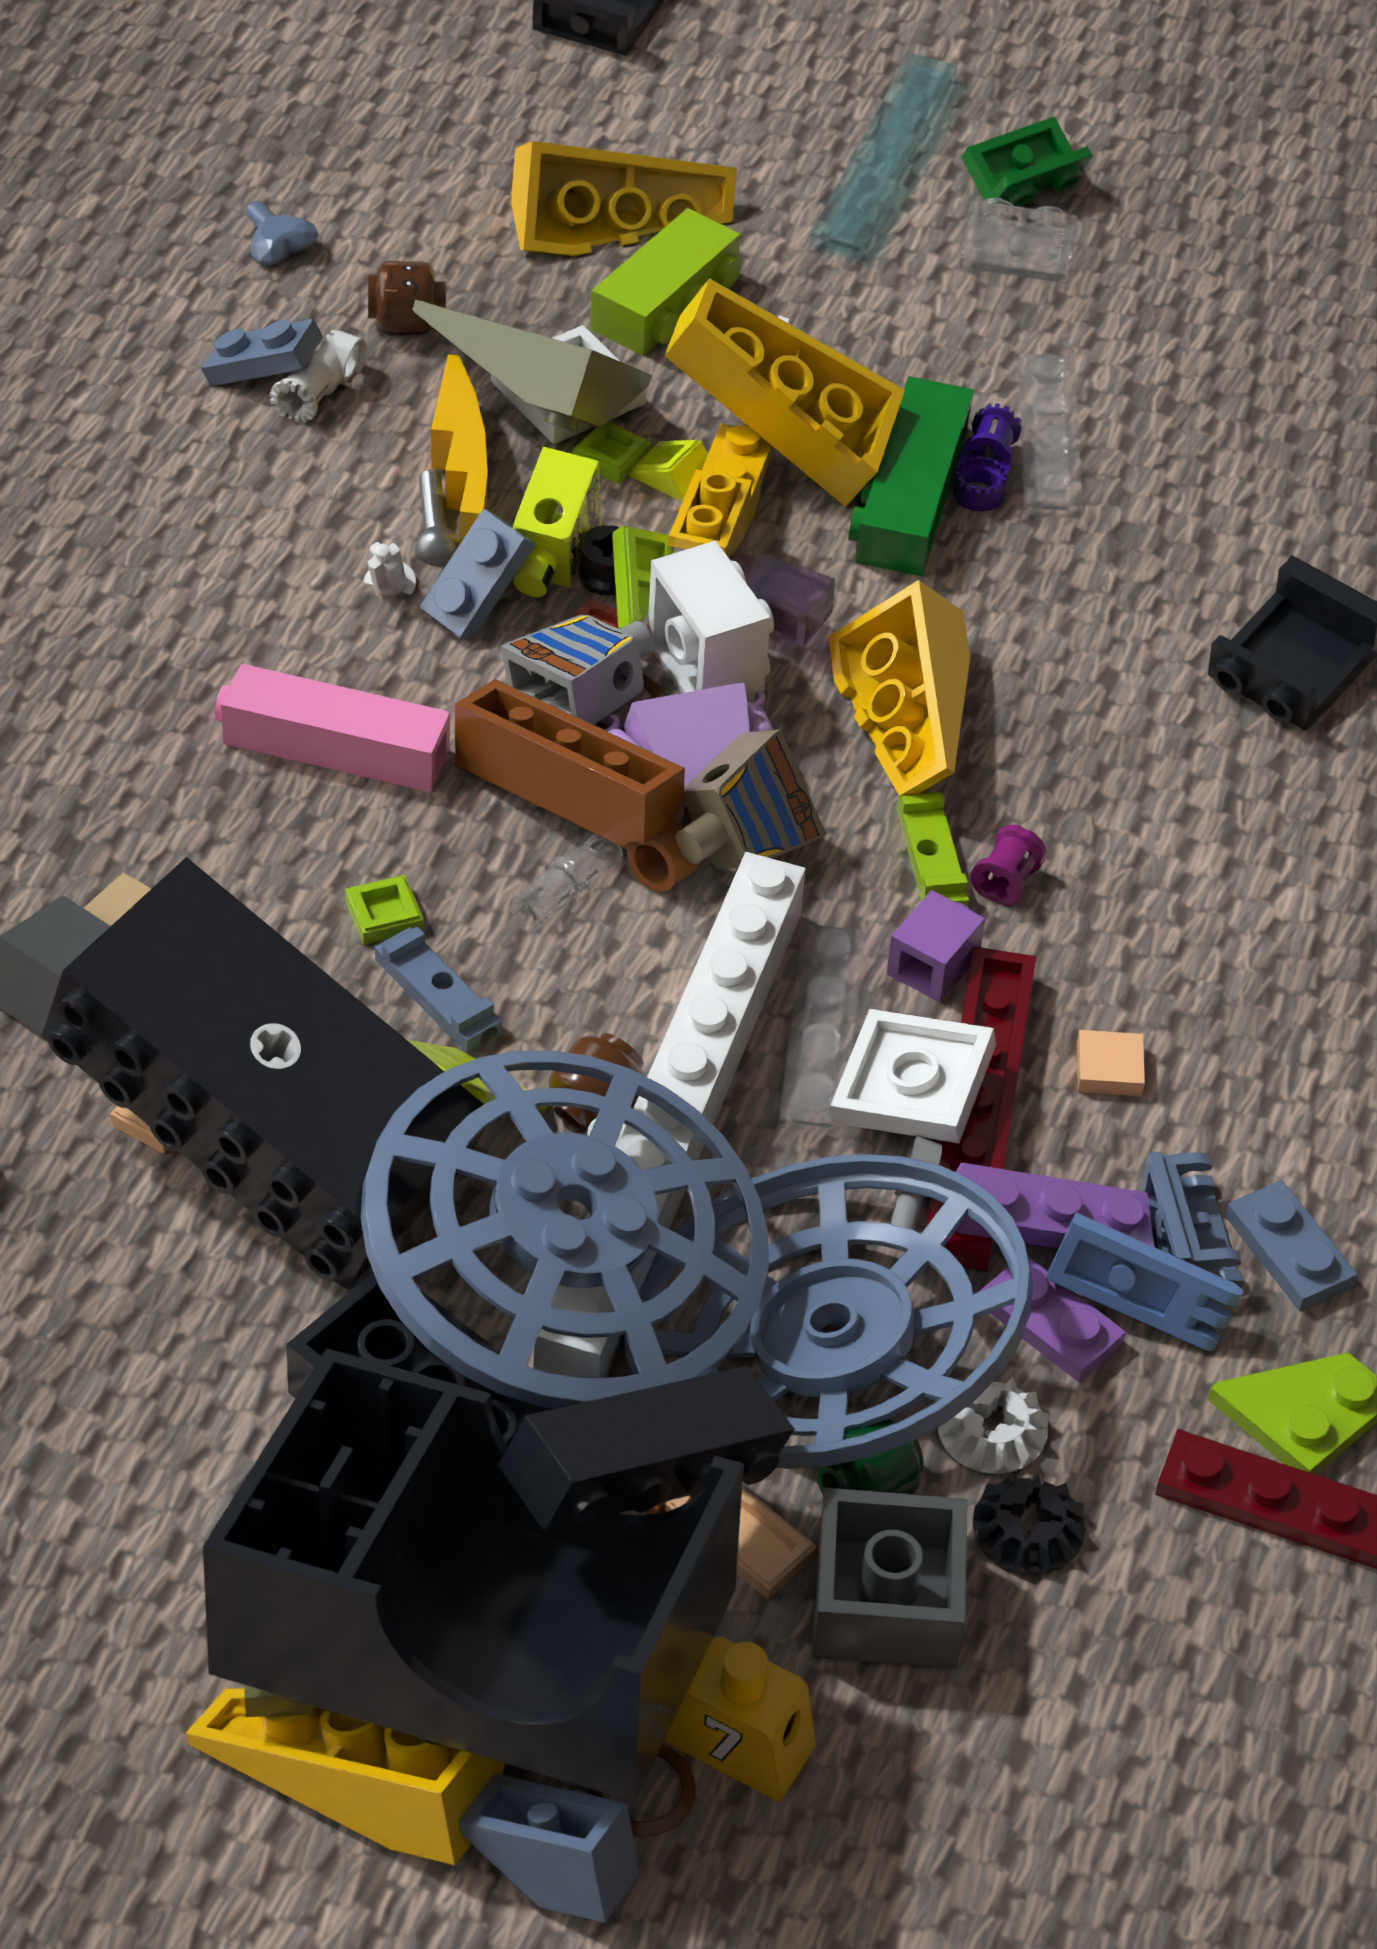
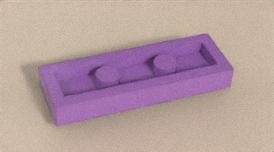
[956,1163,1154,1249]

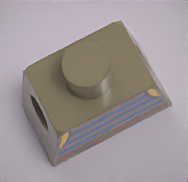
[675,729,827,869]

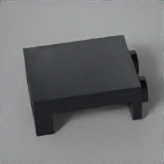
[532,0,665,56]
[1208,555,1377,731]

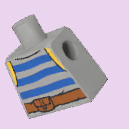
[501,615,654,725]

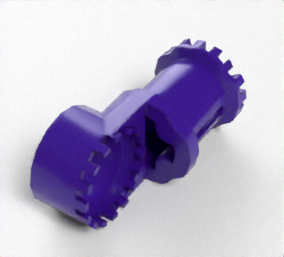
[954,403,1023,512]

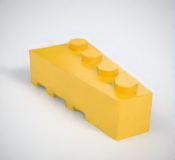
[664,278,905,507]

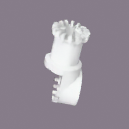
[269,329,367,423]

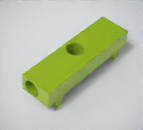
[897,791,969,907]

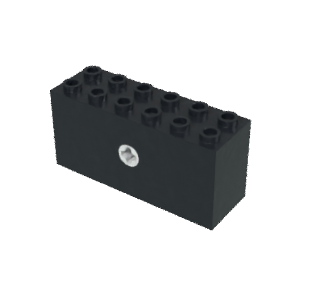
[42,857,485,1290]

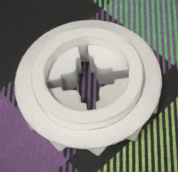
[937,1376,1048,1474]

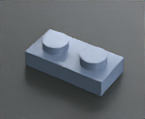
[201,318,323,386]
[419,508,536,641]
[1225,1180,1358,1312]

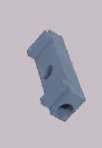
[375,927,502,1054]

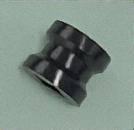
[579,525,620,596]

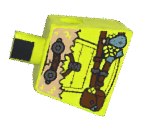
[513,447,601,597]

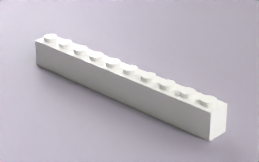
[533,852,806,1378]

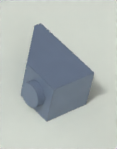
[458,1773,640,1923]

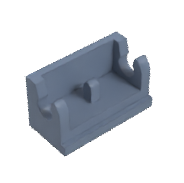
[1140,1151,1243,1288]

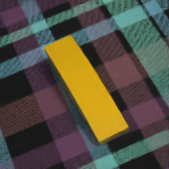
[431,354,488,543]

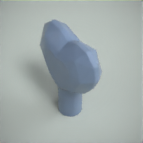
[246,200,319,266]

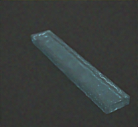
[809,53,958,260]

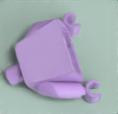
[603,682,774,807]

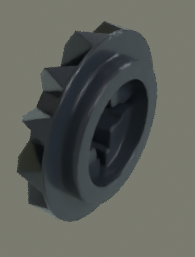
[973,1471,1086,1574]

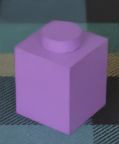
[887,890,985,1003]

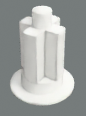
[364,542,416,596]

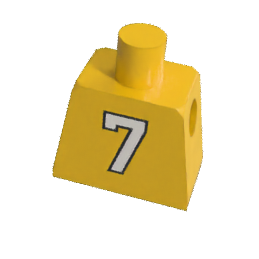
[664,1637,816,1803]

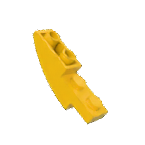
[668,423,774,557]

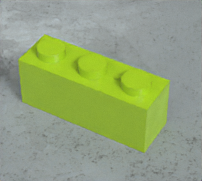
[590,208,742,356]

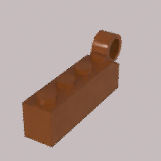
[455,679,699,892]

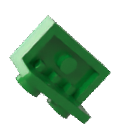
[961,116,1093,209]

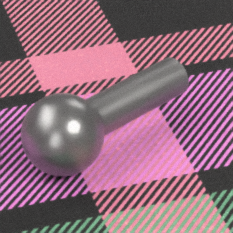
[415,470,460,566]

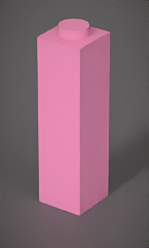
[215,663,450,793]

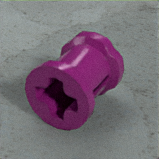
[970,825,1047,906]

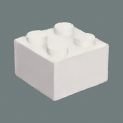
[648,540,774,703]

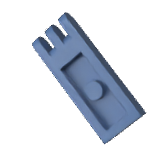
[1046,1212,1243,1351]

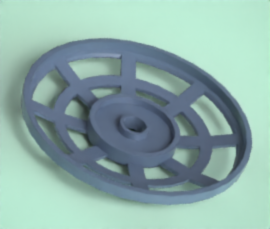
[361,1051,769,1409]
[624,1154,1033,1469]

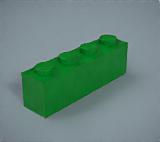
[848,376,974,577]

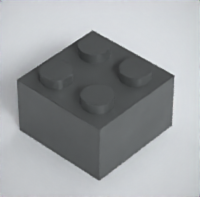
[812,1488,967,1669]

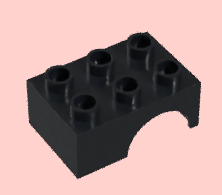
[203,1348,744,1802]

